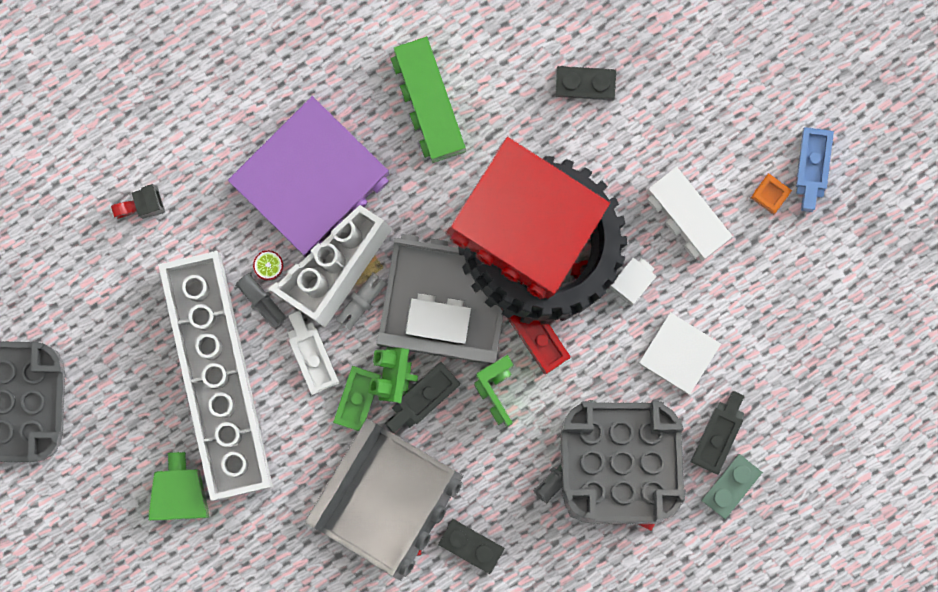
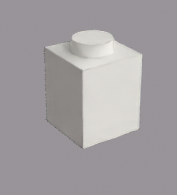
[609,258,656,306]

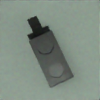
[385,362,461,433]
[690,391,744,475]

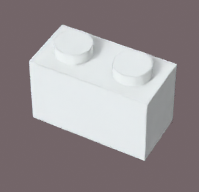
[405,293,471,344]

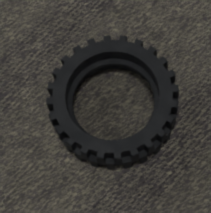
[458,156,627,324]

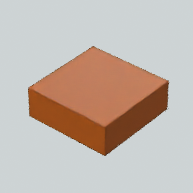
[750,173,792,215]

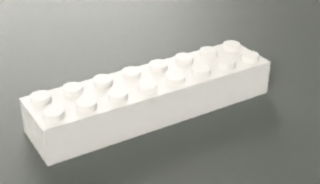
[158,251,273,501]

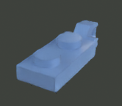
[796,127,834,212]

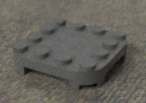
[0,341,65,462]
[560,400,686,524]

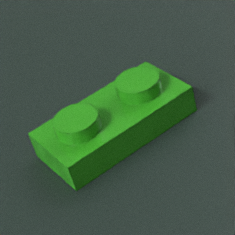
[333,366,381,431]

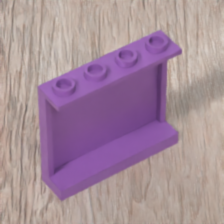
[228,96,390,258]

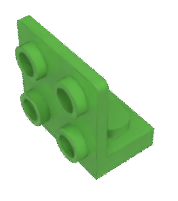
[474,355,514,428]

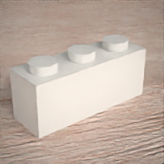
[647,167,733,262]

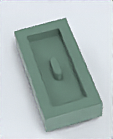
[701,454,763,519]

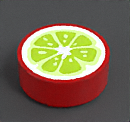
[253,250,284,281]

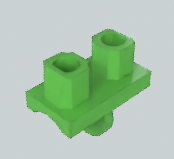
[368,347,418,403]

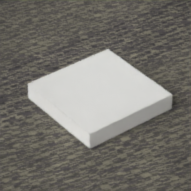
[638,312,721,395]

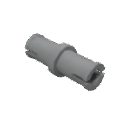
[336,272,388,330]

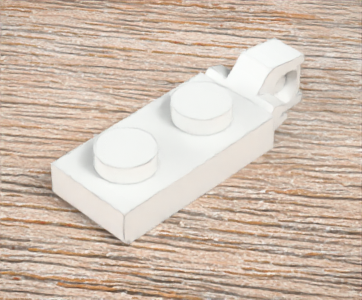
[288,311,340,395]

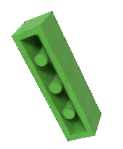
[390,36,466,163]

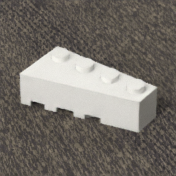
[269,205,392,328]

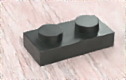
[555,66,617,100]
[438,519,505,574]

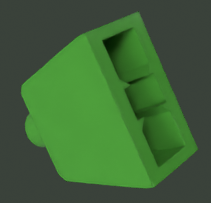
[148,452,209,521]

